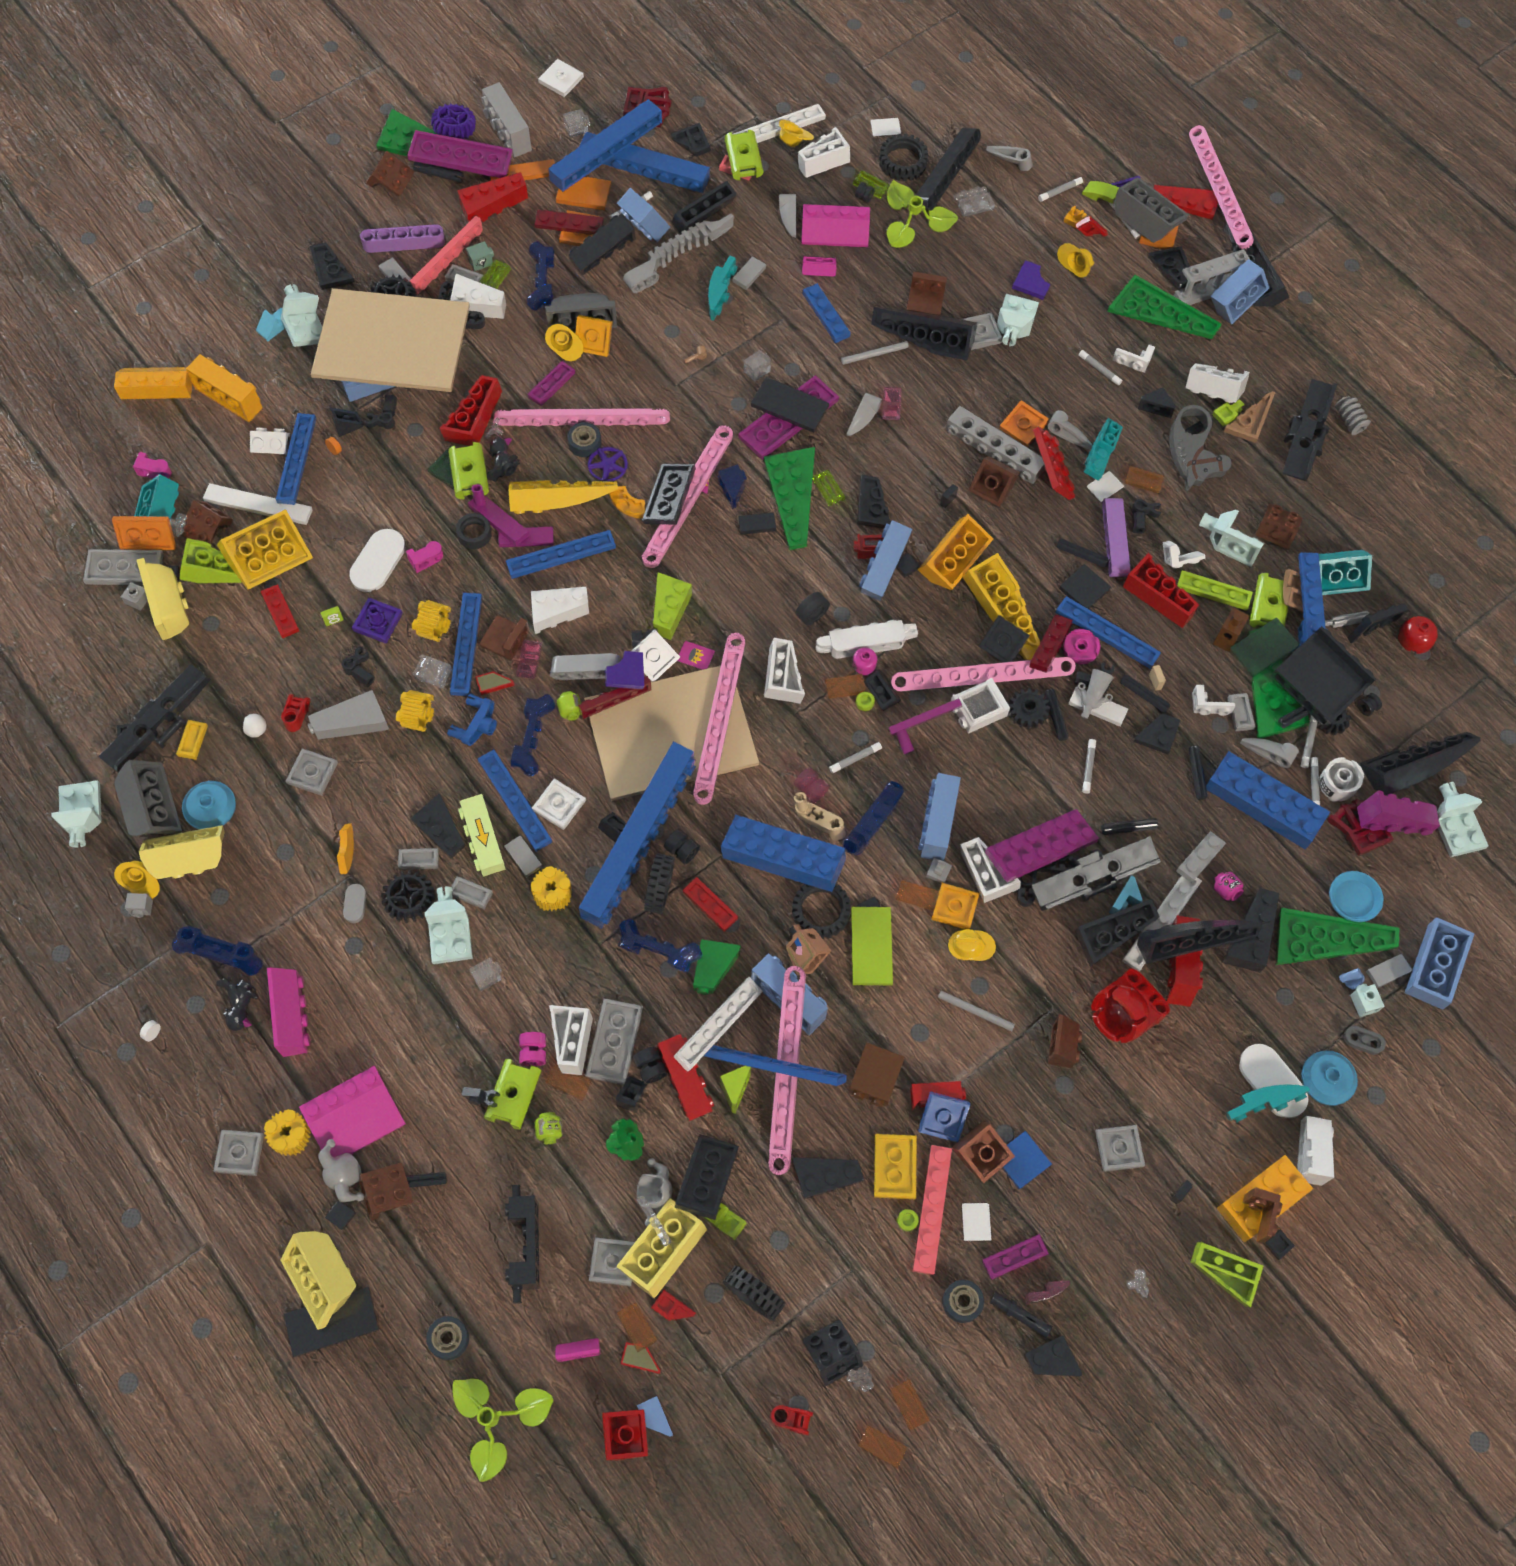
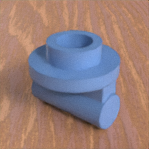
[1339,968,1365,989]

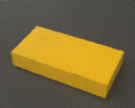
[176,720,208,760]

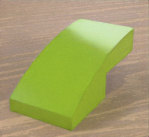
[1082,181,1119,204]
[702,1203,747,1241]

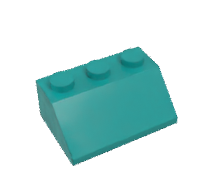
[134,474,179,524]
[1319,550,1372,595]

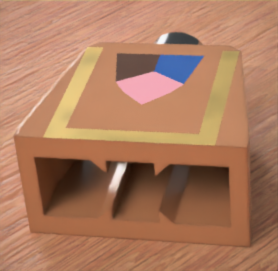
[786,924,831,975]

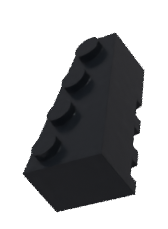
[568,213,636,275]

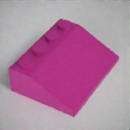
[299,1066,406,1157]

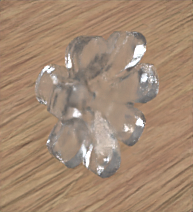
[485,417,504,438]
[169,513,187,537]
[1127,1269,1150,1297]
[846,1366,874,1392]

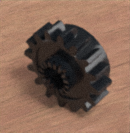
[1009,688,1050,729]

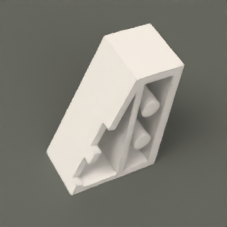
[531,587,589,634]

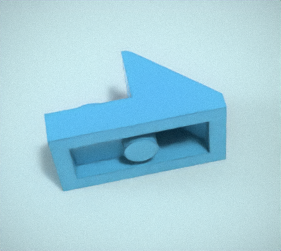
[256,308,285,341]
[1109,875,1143,914]

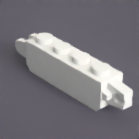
[816,620,918,659]

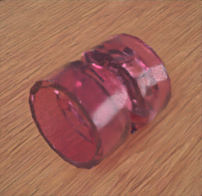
[794,767,830,803]

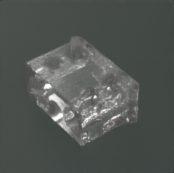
[413,654,453,689]

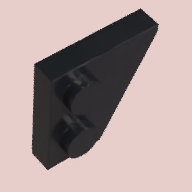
[671,122,711,157]
[1134,714,1181,754]
[1024,1335,1083,1377]

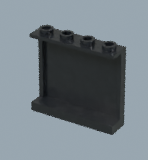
[1270,626,1377,728]

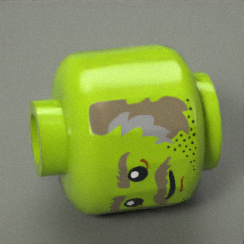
[556,691,582,721]
[535,1112,563,1145]

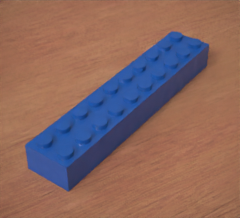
[579,741,696,929]

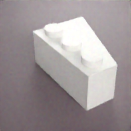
[798,127,850,178]
[450,274,506,319]
[1186,363,1250,403]
[764,638,805,704]
[960,837,1021,903]
[549,1005,593,1075]
[1297,1116,1334,1186]

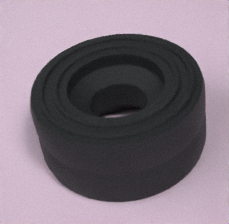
[796,592,830,625]

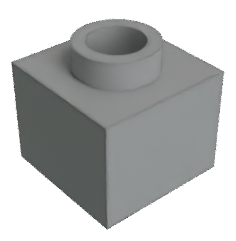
[121,582,148,611]
[125,893,153,918]

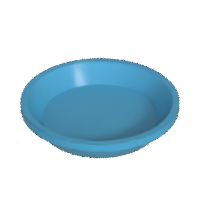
[182,781,236,830]
[1329,871,1384,922]
[1301,1050,1358,1106]

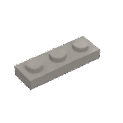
[1176,831,1226,883]

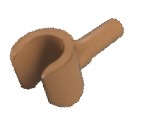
[684,345,707,363]

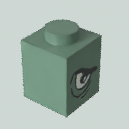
[466,241,494,271]

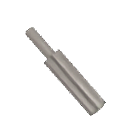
[1325,611,1369,628]

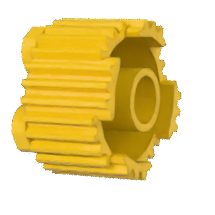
[412,600,451,642]
[396,690,434,732]
[531,866,572,911]
[264,1109,311,1156]

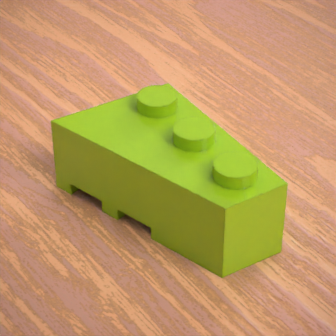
[653,572,692,640]
[1190,1242,1264,1307]

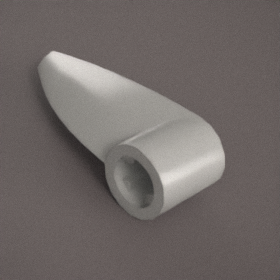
[986,146,1033,171]
[779,194,796,238]
[847,393,882,436]
[1048,410,1093,450]
[1240,738,1299,768]

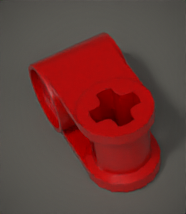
[281,694,310,732]
[770,1405,814,1436]

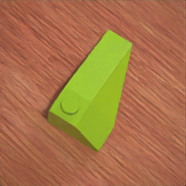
[179,538,242,583]

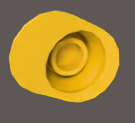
[779,120,814,147]
[1057,243,1095,277]
[545,324,583,361]
[114,861,160,899]
[948,929,996,961]

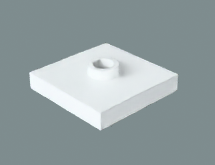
[538,59,584,97]
[632,629,680,682]
[532,779,586,830]

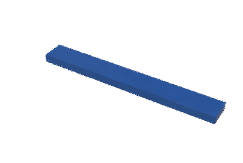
[704,1045,847,1086]

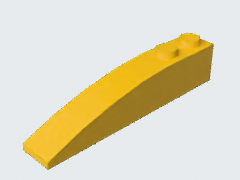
[509,480,618,514]
[963,553,1040,660]

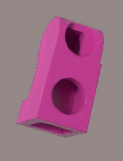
[133,452,172,479]
[406,541,443,573]

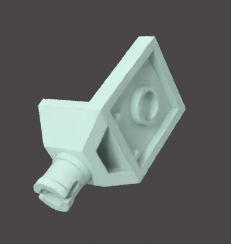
[281,284,322,347]
[997,294,1039,346]
[1199,510,1264,567]
[52,780,101,848]
[1437,782,1488,857]
[425,886,473,964]

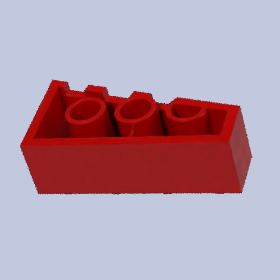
[457,172,528,223]
[439,375,502,446]
[1123,553,1199,628]
[1166,915,1203,1007]

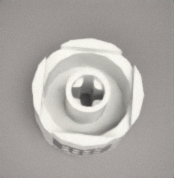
[1319,757,1364,802]

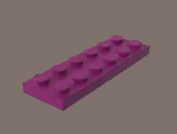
[408,130,513,178]
[738,375,839,460]
[985,809,1099,883]

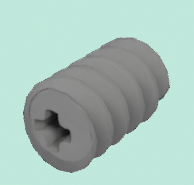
[1335,396,1371,435]

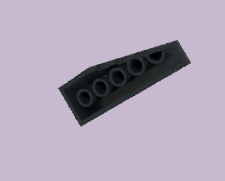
[1227,225,1289,307]
[871,307,978,361]
[1360,732,1481,795]
[1137,920,1262,964]

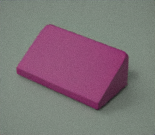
[802,256,836,277]
[555,1338,601,1362]

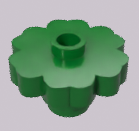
[606,1118,644,1161]

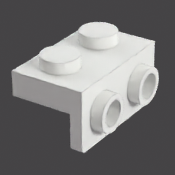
[250,428,290,454]

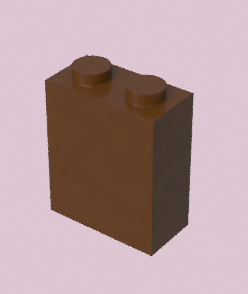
[849,1042,905,1107]

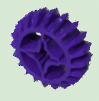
[431,103,476,139]

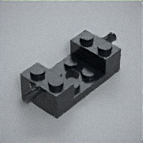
[505,1185,540,1304]

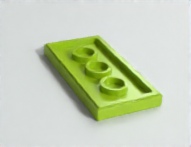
[851,907,893,985]

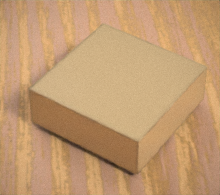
[1149,665,1166,691]

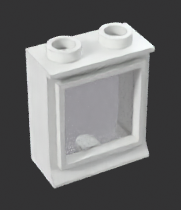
[951,678,1010,734]

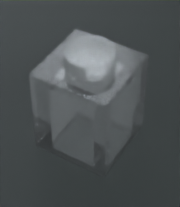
[563,109,590,138]
[744,350,771,382]
[469,957,503,991]

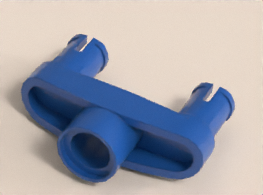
[447,693,497,746]

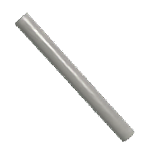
[841,341,908,365]
[938,991,1015,1031]

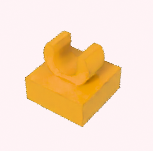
[1063,206,1087,229]

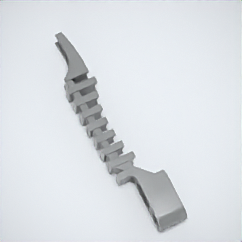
[623,213,733,293]

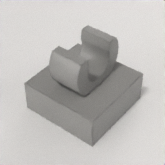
[926,858,952,883]

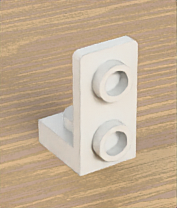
[1113,345,1155,373]
[1163,541,1205,568]
[1192,685,1235,716]

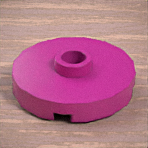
[1063,629,1101,665]

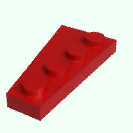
[1153,185,1218,220]

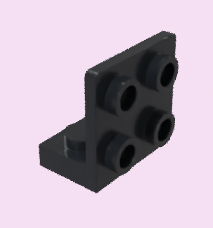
[803,1320,864,1386]

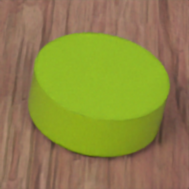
[856,692,875,711]
[897,1209,919,1232]

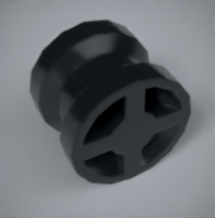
[855,182,875,203]
[1357,693,1382,716]

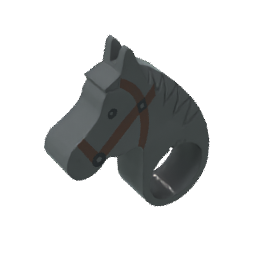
[1169,405,1231,492]

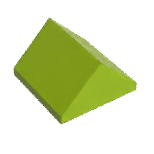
[720,1066,751,1114]

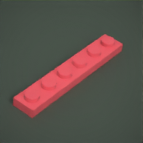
[410,216,483,295]
[913,1145,952,1275]

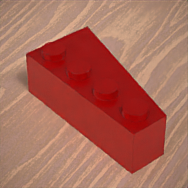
[657,1034,714,1122]

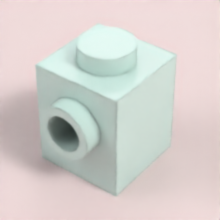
[1350,984,1385,1017]

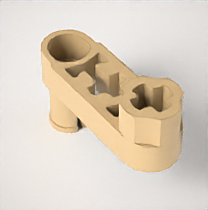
[794,792,846,841]

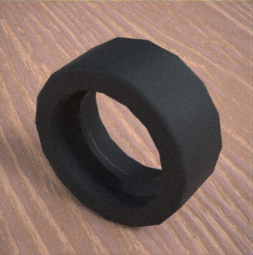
[456,513,492,549]

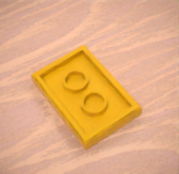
[874,1134,917,1199]

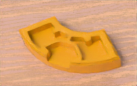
[609,486,646,519]
[337,823,354,874]

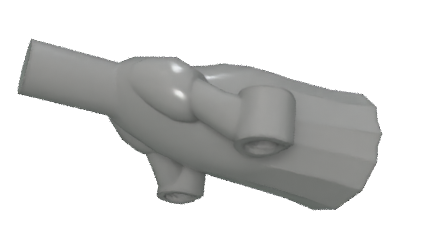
[1078,669,1114,719]

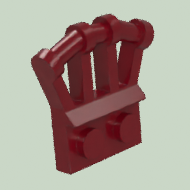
[623,87,672,127]
[1327,799,1394,856]

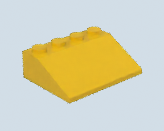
[217,509,313,590]

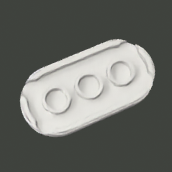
[350,529,405,592]
[1239,1044,1308,1118]

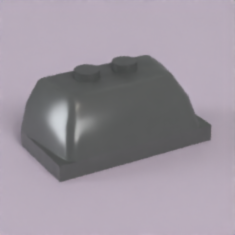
[1115,177,1189,242]
[545,293,617,331]
[114,760,182,836]

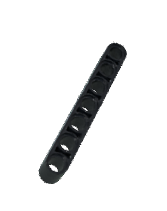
[916,127,981,211]

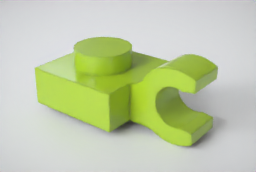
[1212,400,1244,427]

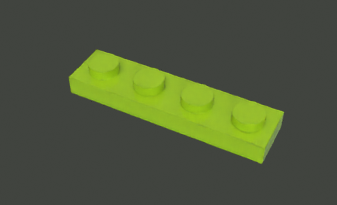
[1177,570,1253,611]

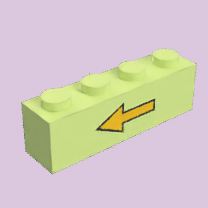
[458,794,506,877]

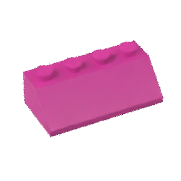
[801,204,870,247]
[267,967,310,1057]

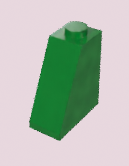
[693,939,741,995]

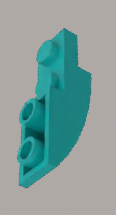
[708,256,737,321]
[1084,418,1123,481]
[1226,1084,1310,1123]

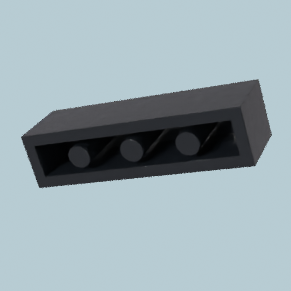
[671,181,737,235]

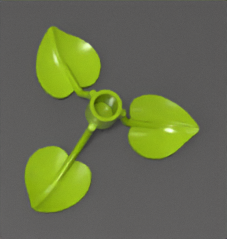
[887,180,958,248]
[453,1379,553,1482]

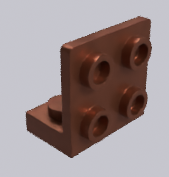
[366,151,414,196]
[907,271,947,315]
[179,500,233,544]
[1255,504,1303,550]
[479,615,530,661]
[359,1163,413,1221]
[1243,1187,1282,1243]

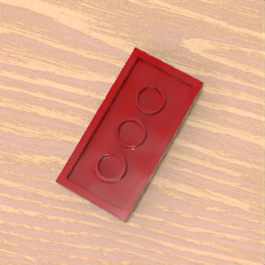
[1033,426,1075,500]

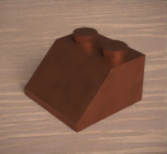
[968,456,1020,507]
[1048,1014,1082,1068]
[952,1121,1015,1183]

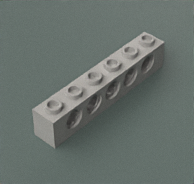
[946,406,1045,484]

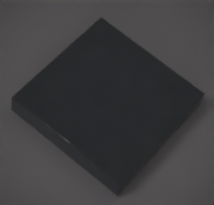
[1059,564,1111,609]
[979,615,1030,662]

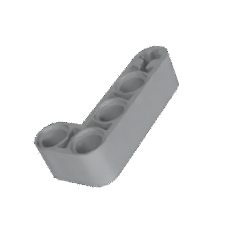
[550,653,622,680]

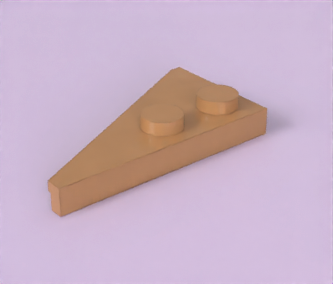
[1224,391,1275,443]

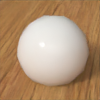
[243,714,266,738]

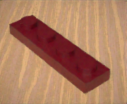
[535,209,604,235]
[1029,614,1073,673]
[578,676,652,719]

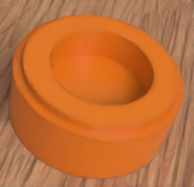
[325,437,342,455]

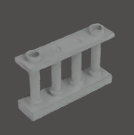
[1174,249,1250,305]

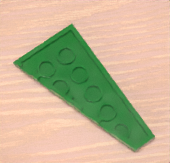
[376,109,436,156]
[1107,275,1222,339]
[764,447,815,550]
[1247,627,1310,739]
[1275,908,1400,965]

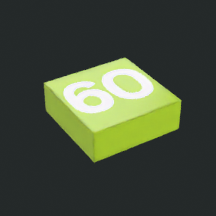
[321,606,344,627]

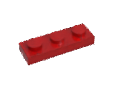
[261,584,300,639]
[683,877,738,932]

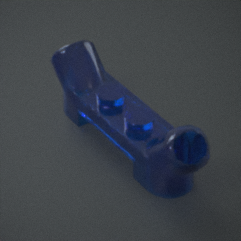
[527,241,554,311]
[511,694,556,777]
[842,781,904,855]
[618,919,702,972]
[172,926,263,976]

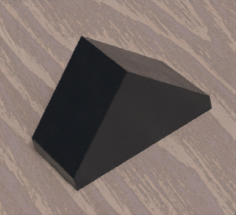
[1138,387,1176,419]
[327,407,364,437]
[616,1076,648,1113]

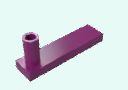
[468,484,530,546]
[889,698,963,755]

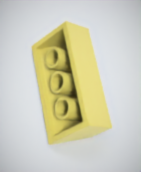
[616,1198,707,1299]

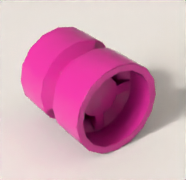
[519,1032,546,1067]

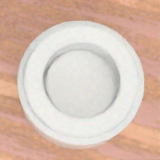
[140,1020,160,1042]

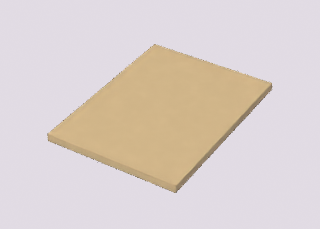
[311,288,470,392]
[584,666,759,801]

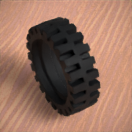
[879,133,928,181]
[644,854,675,914]
[792,884,851,939]
[723,1265,785,1321]

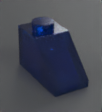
[718,464,747,509]

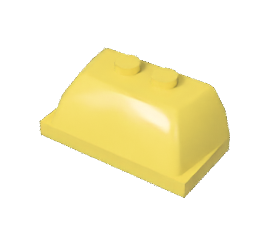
[137,558,189,640]
[139,825,225,879]
[280,1231,356,1330]

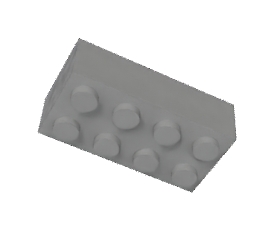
[481,82,532,158]

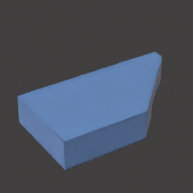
[637,1396,673,1437]

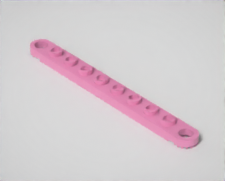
[1189,125,1254,249]
[494,409,670,426]
[642,425,733,568]
[693,633,745,805]
[890,657,1075,691]
[768,966,806,1175]

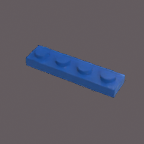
[802,283,851,343]

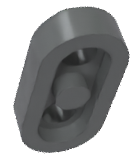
[1343,1026,1386,1055]

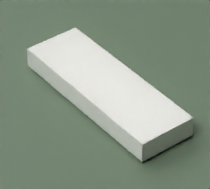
[1068,687,1128,726]

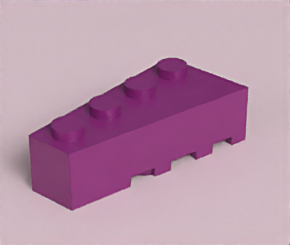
[1357,790,1440,835]

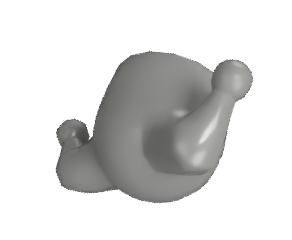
[318,1139,364,1202]
[636,1158,673,1227]

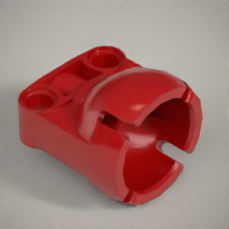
[1091,969,1170,1043]

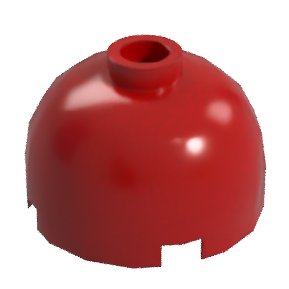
[1398,616,1438,654]

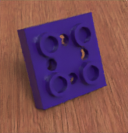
[352,598,403,643]

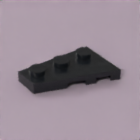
[310,242,355,290]
[1148,246,1196,289]
[857,475,892,529]
[1347,603,1408,643]
[411,793,465,859]
[792,1158,864,1199]

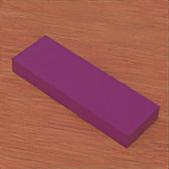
[527,361,575,406]
[499,527,554,547]
[982,1234,1049,1280]

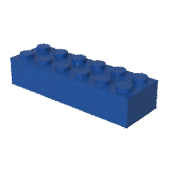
[1206,751,1330,850]
[721,815,846,892]

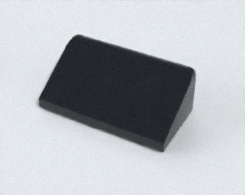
[864,670,901,711]
[598,812,626,843]

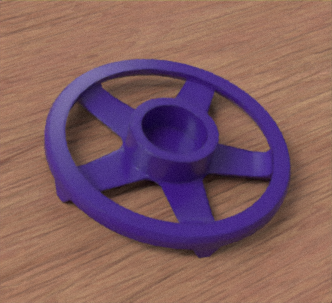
[588,447,628,482]

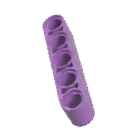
[360,225,445,253]
[1102,498,1130,577]

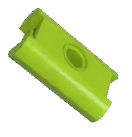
[725,130,764,180]
[448,442,489,499]
[1249,573,1288,633]
[484,1059,541,1130]

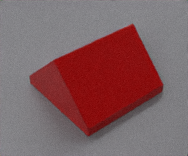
[602,1409,648,1461]

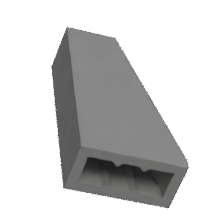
[307,690,389,740]

